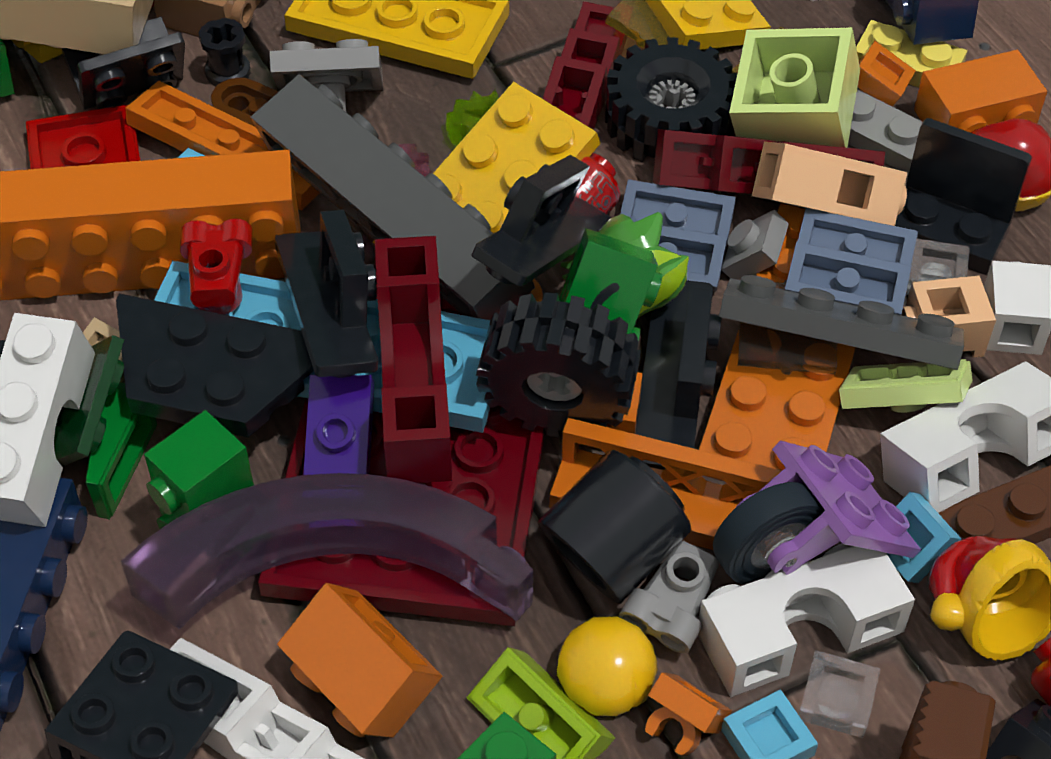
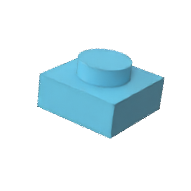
[887,492,961,583]
[721,689,818,759]

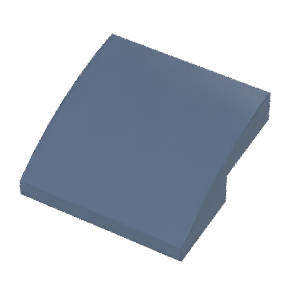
[620,179,736,292]
[785,208,918,315]

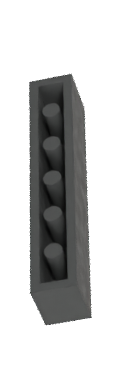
[250,74,535,320]

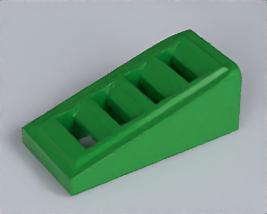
[86,382,157,520]

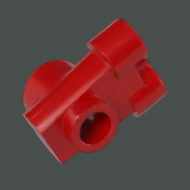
[180,219,253,315]

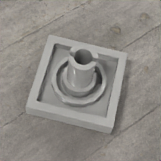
[270,39,383,112]

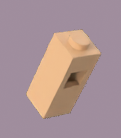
[752,141,908,226]

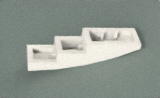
[170,638,365,759]

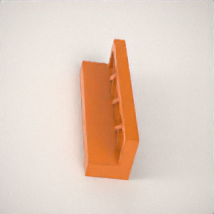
[549,418,782,550]

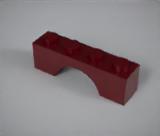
[375,236,452,485]

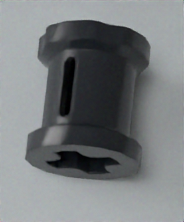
[199,18,251,86]

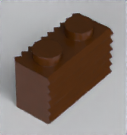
[899,680,996,759]

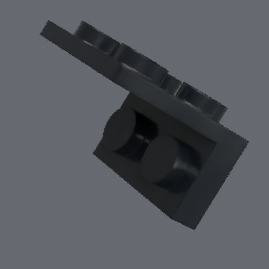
[62,17,185,110]
[895,118,1032,275]
[44,631,238,759]

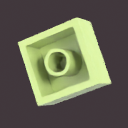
[729,27,860,148]

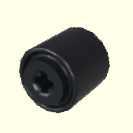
[537,450,691,604]

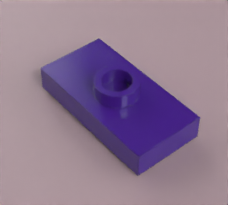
[302,375,375,501]

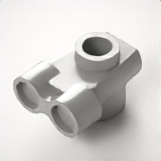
[619,541,719,654]

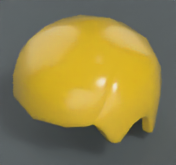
[557,617,658,716]

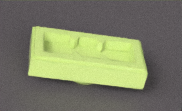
[839,359,973,413]

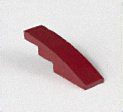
[542,1,632,130]
[652,129,885,194]

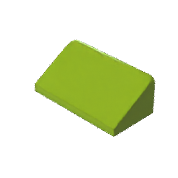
[466,647,615,759]

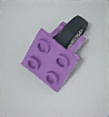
[713,440,921,584]

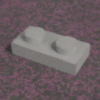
[848,89,923,175]

